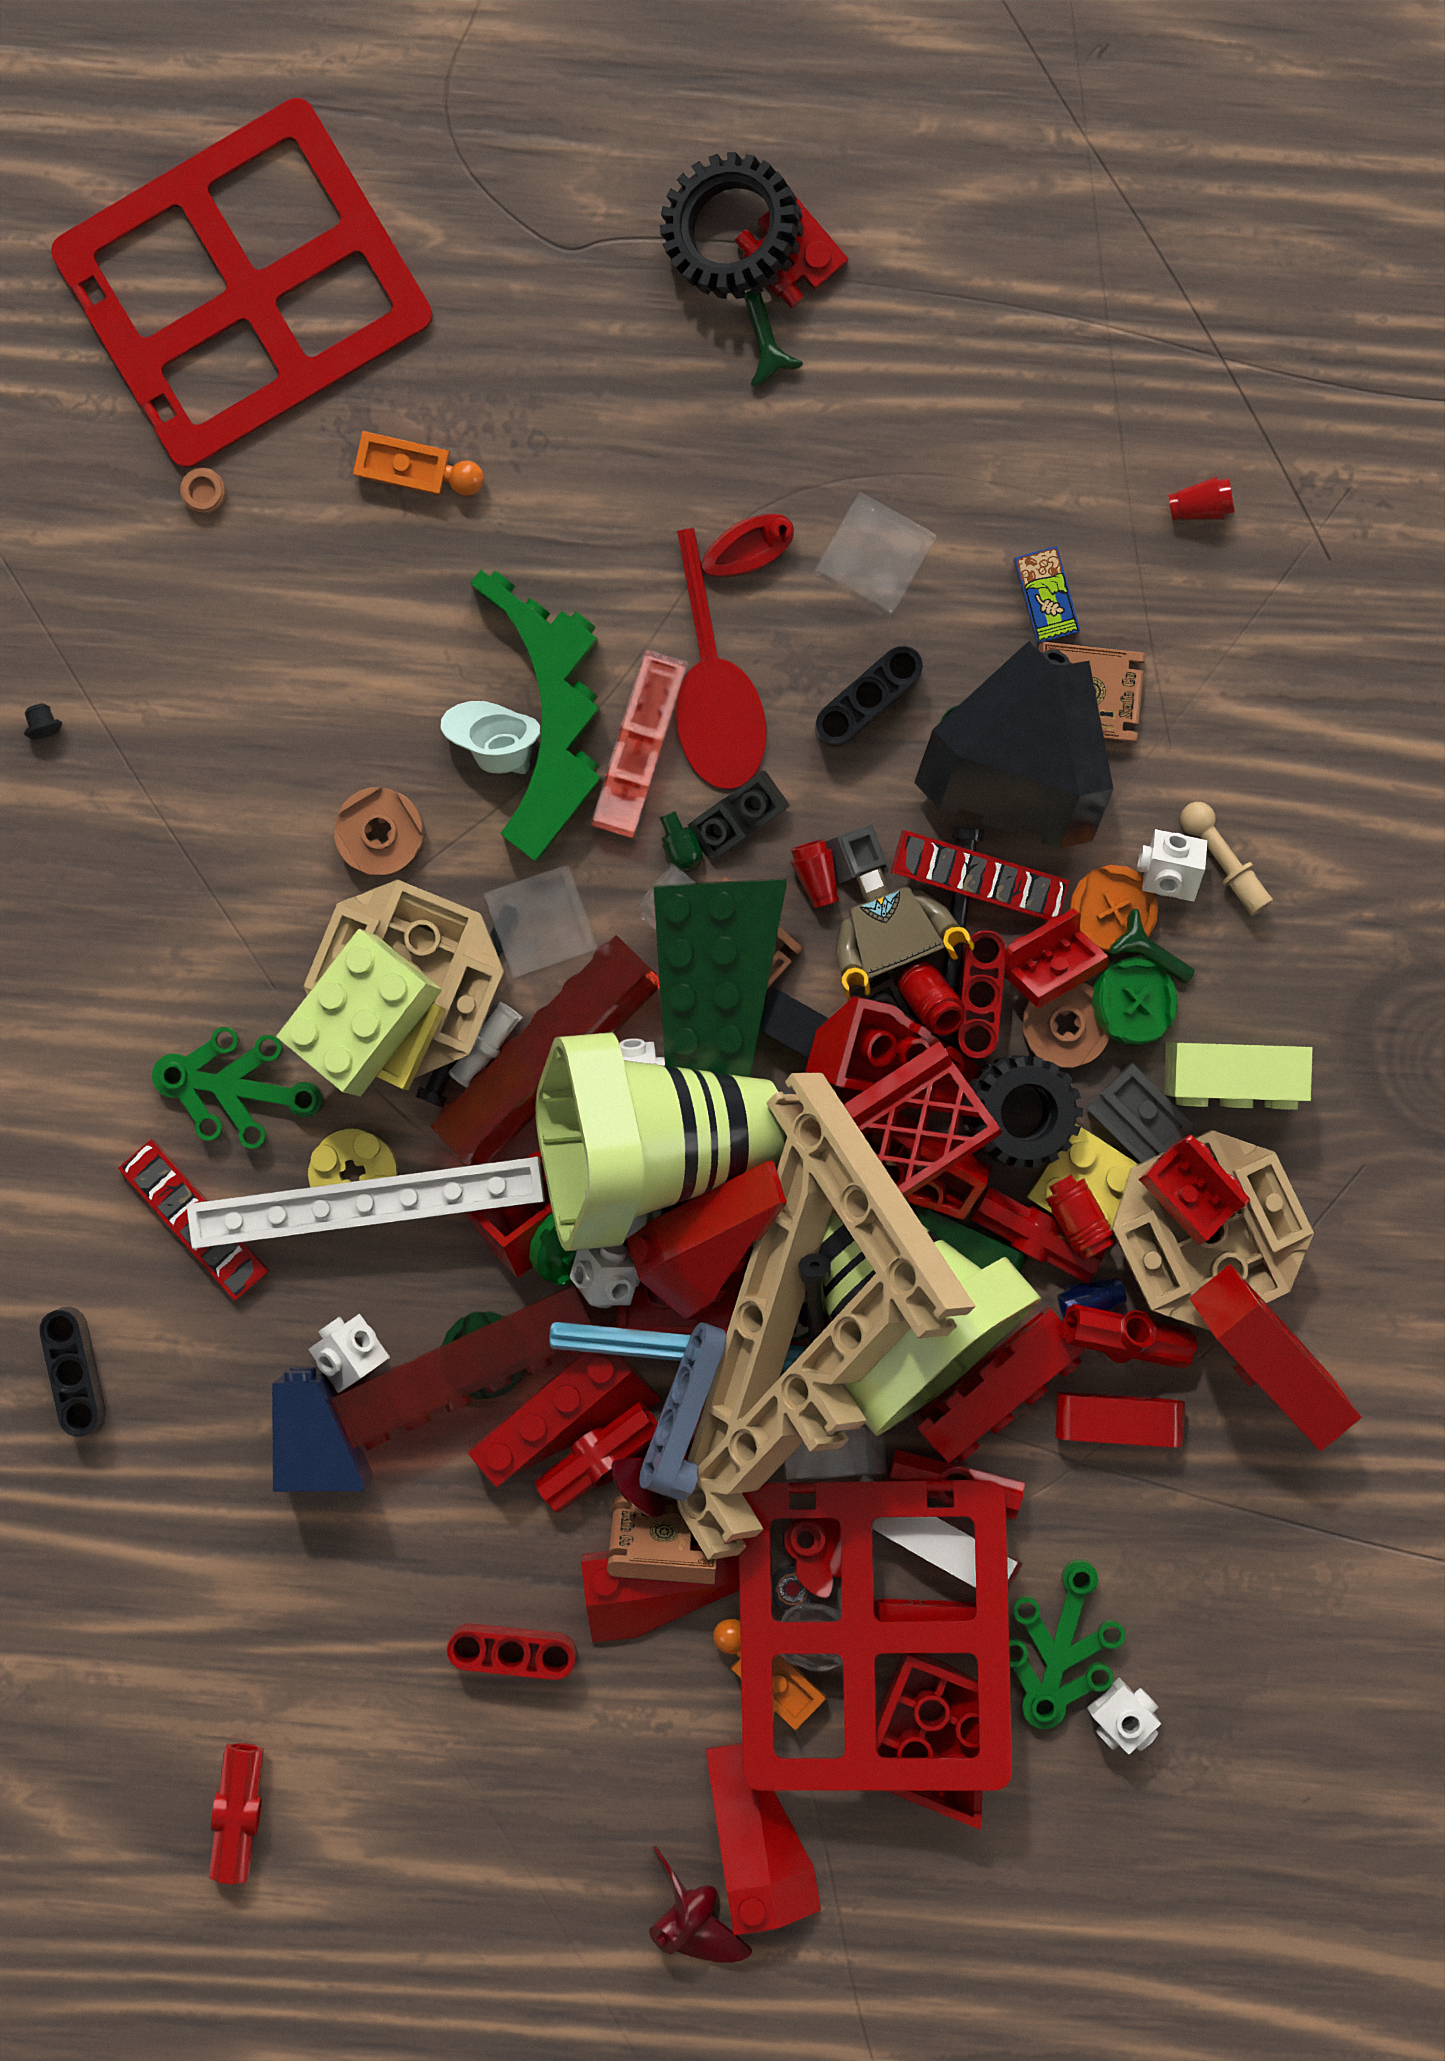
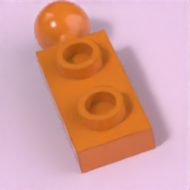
[353,431,484,496]
[713,1618,826,1731]

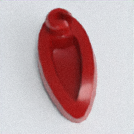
[701,513,794,578]

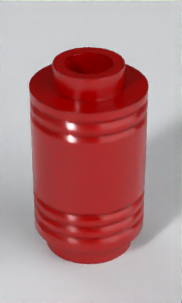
[897,962,965,1036]
[1045,1174,1115,1260]

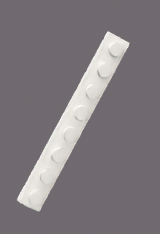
[186,1157,545,1249]

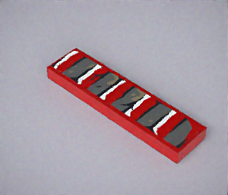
[890,830,1070,921]
[117,1139,270,1301]

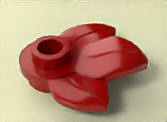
[783,1518,841,1598]

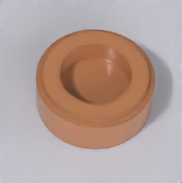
[180,468,226,514]

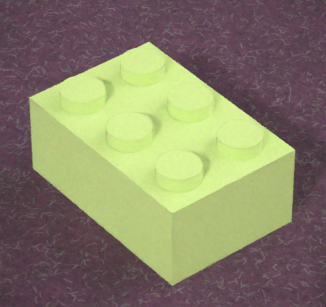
[276,929,442,1097]
[1164,1042,1313,1110]

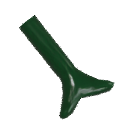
[745,290,803,387]
[1109,909,1195,983]

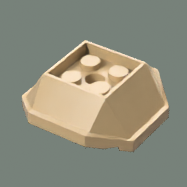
[303,879,505,1078]
[1111,1130,1314,1330]

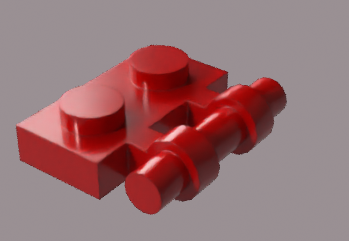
[734,197,849,308]

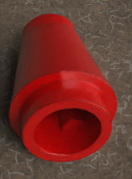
[1168,476,1235,520]
[790,839,839,908]

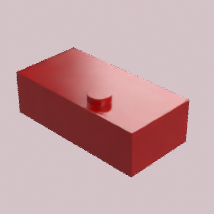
[1189,1264,1362,1452]

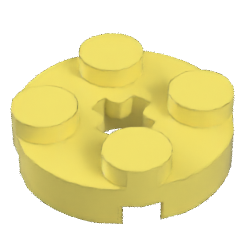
[308,1128,398,1187]

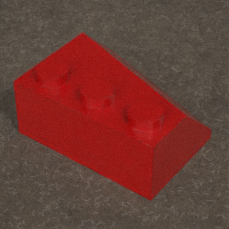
[877,1653,983,1830]

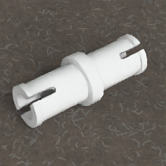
[448,1001,523,1089]

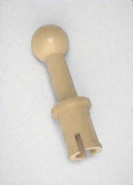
[1180,802,1273,916]

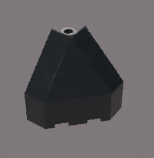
[914,641,1114,849]

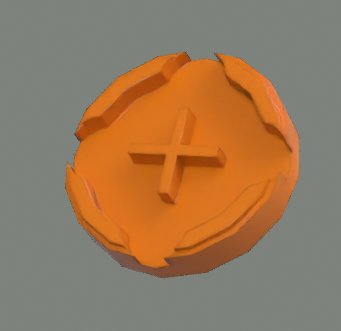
[1069,865,1158,952]

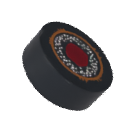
[772,1564,813,1611]

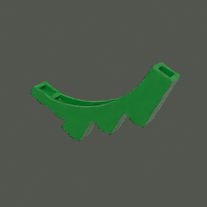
[470,569,602,863]

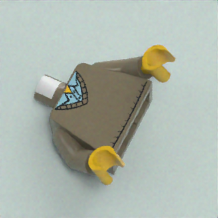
[836,868,974,999]

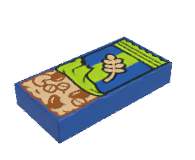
[1013,546,1080,644]

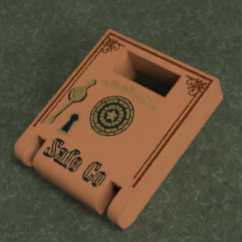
[1038,642,1145,742]
[607,1495,716,1584]

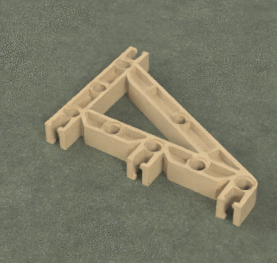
[677,1073,976,1560]

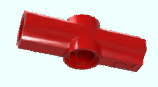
[970,1186,1106,1284]
[1061,1304,1197,1369]
[534,1402,658,1513]
[887,1448,1025,1520]
[209,1743,264,1885]

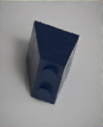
[272,1366,372,1492]

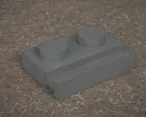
[1086,1062,1195,1163]

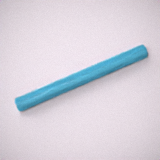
[549,1322,808,1371]

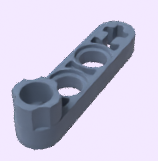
[639,1323,726,1502]

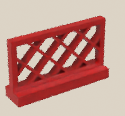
[833,1041,1003,1233]

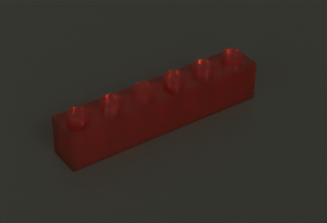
[430,935,660,1166]
[330,1284,595,1450]

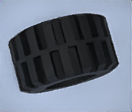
[962,1055,1083,1168]

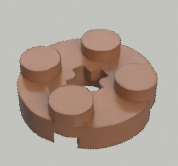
[334,787,424,876]
[1021,983,1110,1068]

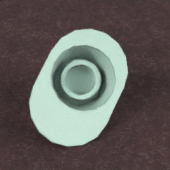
[441,701,540,774]

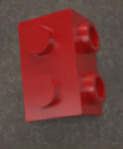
[1005,908,1108,1009]
[1139,1135,1250,1245]

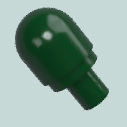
[659,811,702,872]

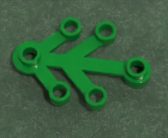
[152,1027,324,1149]
[1009,1559,1126,1729]

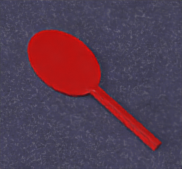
[676,528,766,789]

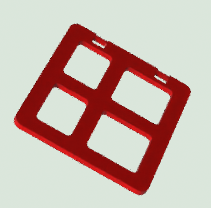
[51,98,433,468]
[739,1480,1013,1791]

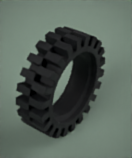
[660,152,803,299]

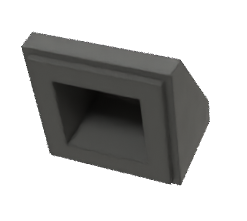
[826,825,887,884]

